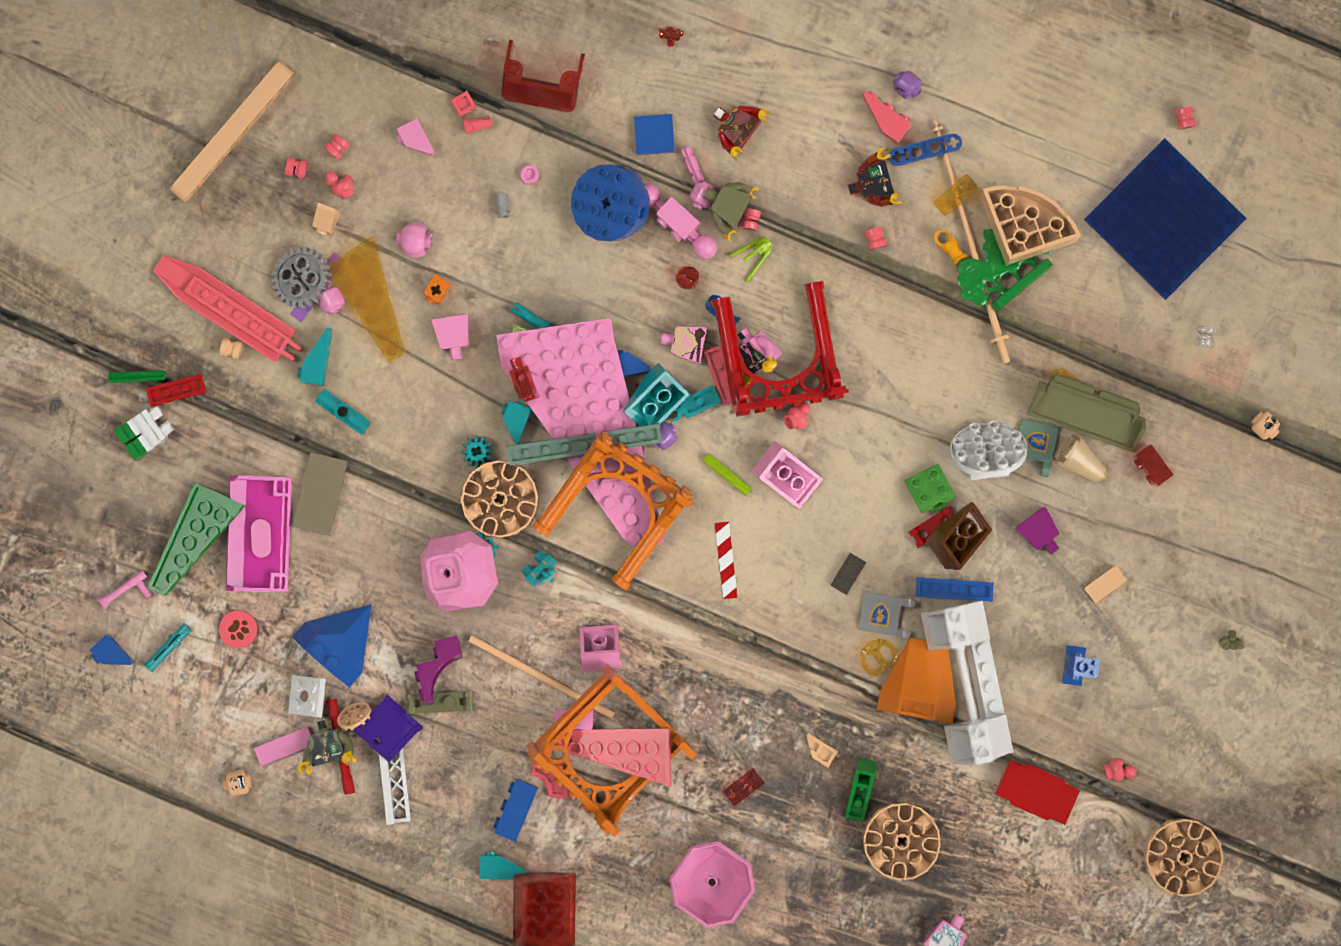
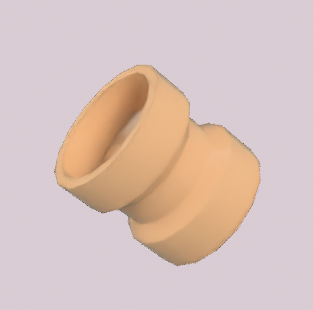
[219,337,243,360]

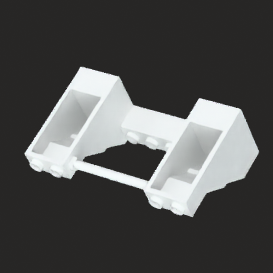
[921,601,1013,765]

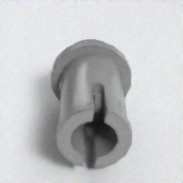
[495,193,511,218]

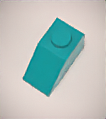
[501,401,532,444]

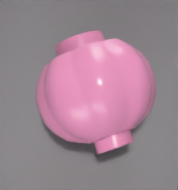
[396,222,433,258]

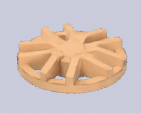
[337,702,372,731]

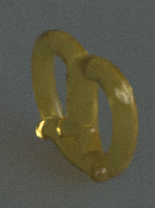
[860,639,898,676]

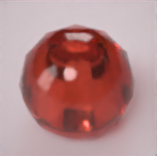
[675,265,699,290]

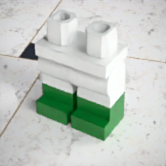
[113,406,174,461]

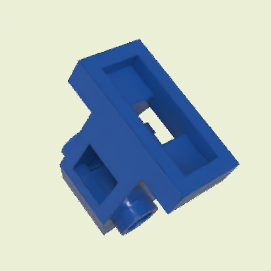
[1062,645,1100,686]

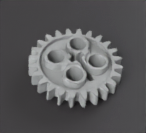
[271,247,332,309]

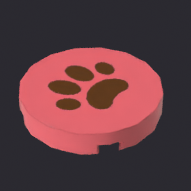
[219,610,258,648]

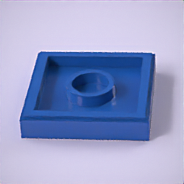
[634,114,675,155]

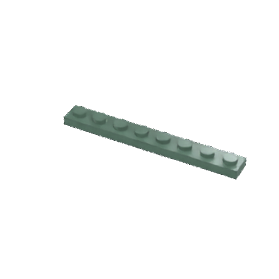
[506,423,662,466]

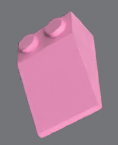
[751,441,823,509]

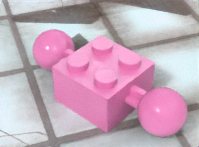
[644,183,717,260]

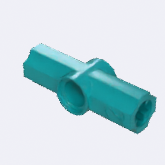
[315,388,371,435]

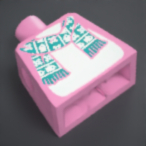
[923,914,967,946]

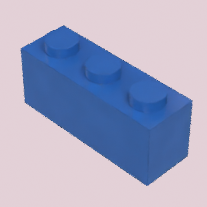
[493,779,539,842]

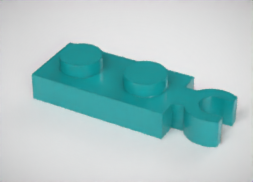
[672,385,721,422]

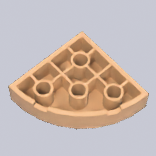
[979,186,1081,265]

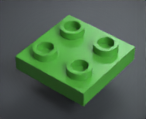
[904,464,956,514]

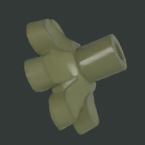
[1219,630,1244,650]

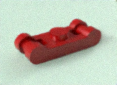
[908,506,953,548]

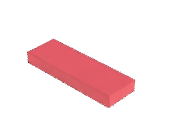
[703,345,731,406]

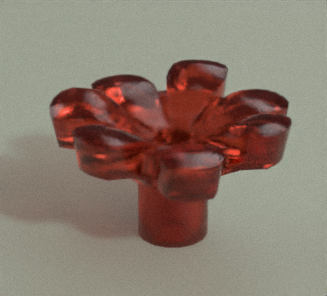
[659,26,684,47]

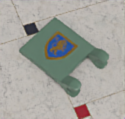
[1016,418,1059,477]

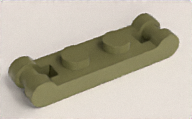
[405,691,475,714]

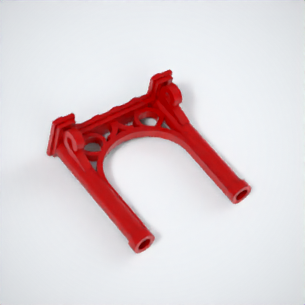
[711,281,849,417]

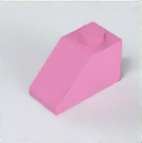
[396,119,436,156]

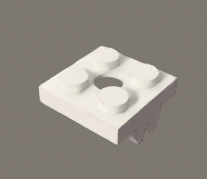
[288,675,326,718]

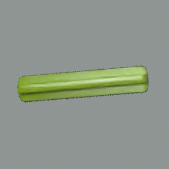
[703,454,751,496]

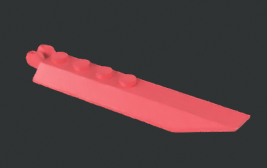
[153,255,303,362]

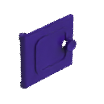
[354,695,423,763]

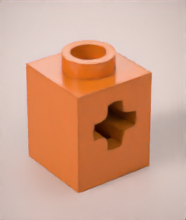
[423,274,452,305]

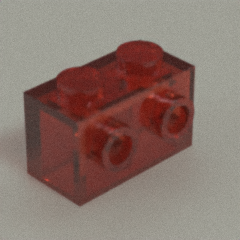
[1133,444,1174,487]

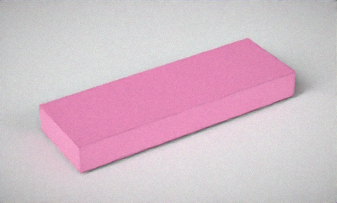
[254,727,311,766]

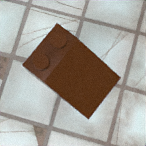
[926,502,992,570]

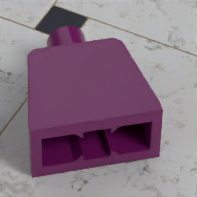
[1014,506,1059,555]

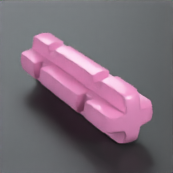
[681,147,704,184]

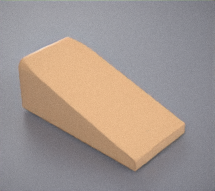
[1084,565,1127,604]

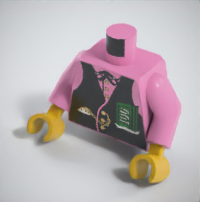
[737,328,782,387]

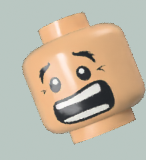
[222,769,252,796]

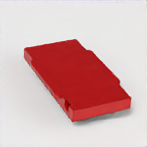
[994,759,1080,825]

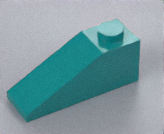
[297,328,333,386]
[480,851,538,880]

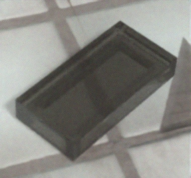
[830,553,866,595]

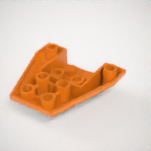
[877,638,956,724]

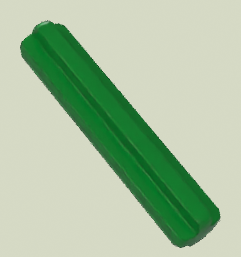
[108,370,166,383]

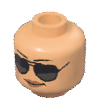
[1251,411,1280,440]

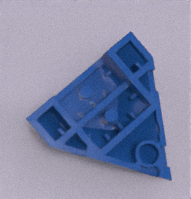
[292,604,372,687]

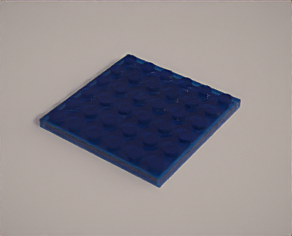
[1084,138,1247,300]

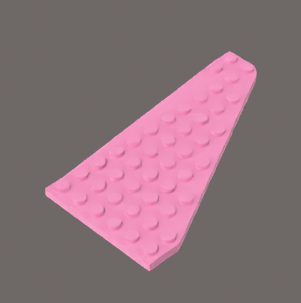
[496,318,664,546]

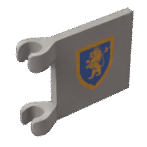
[858,592,916,638]

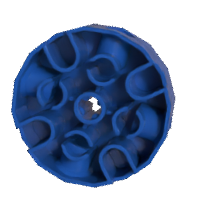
[571,164,650,242]

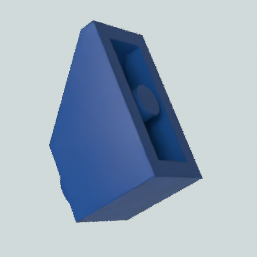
[617,349,651,377]
[89,634,135,665]

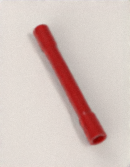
[325,698,356,795]

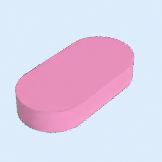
[251,519,272,558]

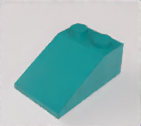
[623,363,690,426]

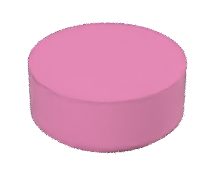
[520,165,539,185]

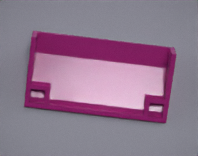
[226,475,292,593]

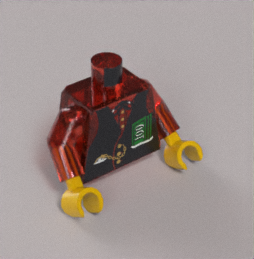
[847,147,903,207]

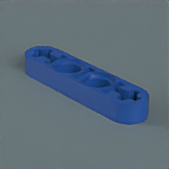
[889,134,962,166]

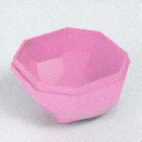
[420,530,498,612]
[670,841,755,928]

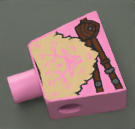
[661,327,707,365]

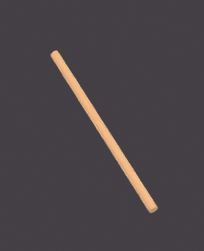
[468,635,615,719]

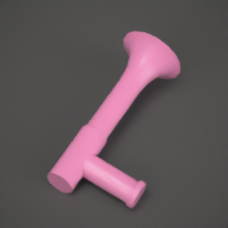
[96,570,152,612]

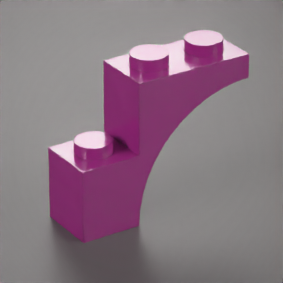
[414,636,463,705]

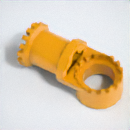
[934,229,968,266]

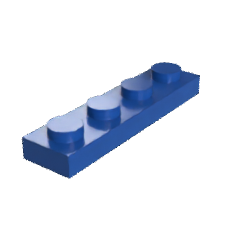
[915,577,994,602]

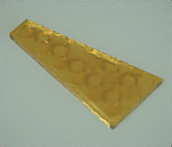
[327,236,406,363]

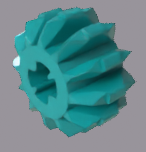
[461,435,493,468]

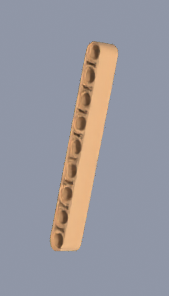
[170,61,295,203]

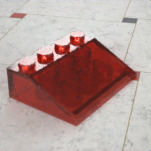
[513,872,576,946]

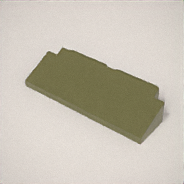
[1027,374,1146,452]

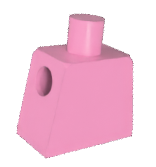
[432,314,469,360]

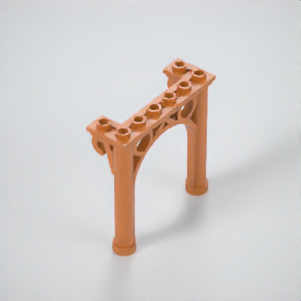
[532,431,694,590]

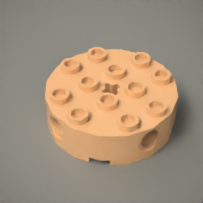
[461,461,539,538]
[863,802,940,880]
[1143,818,1224,897]

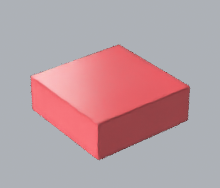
[451,91,477,117]

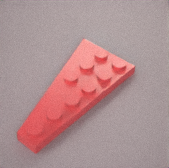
[556,728,671,787]

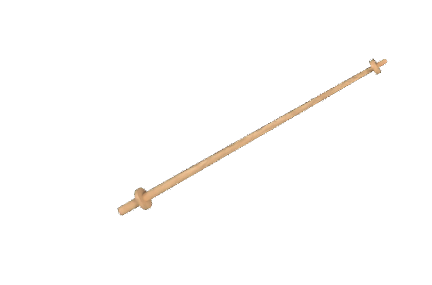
[931,120,1010,364]

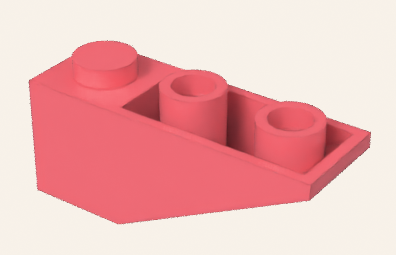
[862,91,911,145]

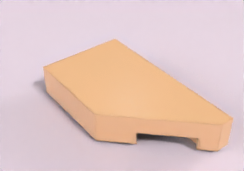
[806,733,838,768]

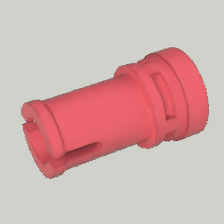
[463,116,492,134]

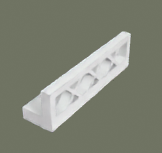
[379,748,411,825]

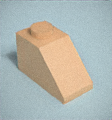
[312,203,340,236]

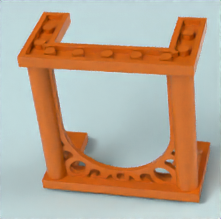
[526,664,697,837]

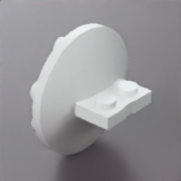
[950,421,1027,480]

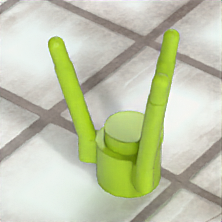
[729,236,773,283]

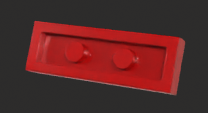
[146,374,207,407]

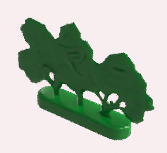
[957,229,1053,312]

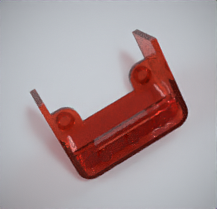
[501,39,586,113]

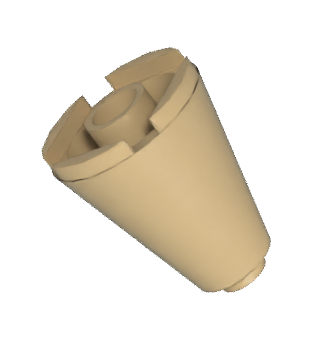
[1053,433,1107,483]

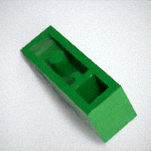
[845,758,876,822]

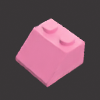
[579,625,621,671]

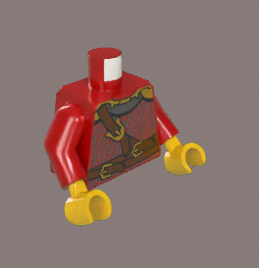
[713,105,772,161]

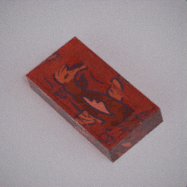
[723,768,765,806]

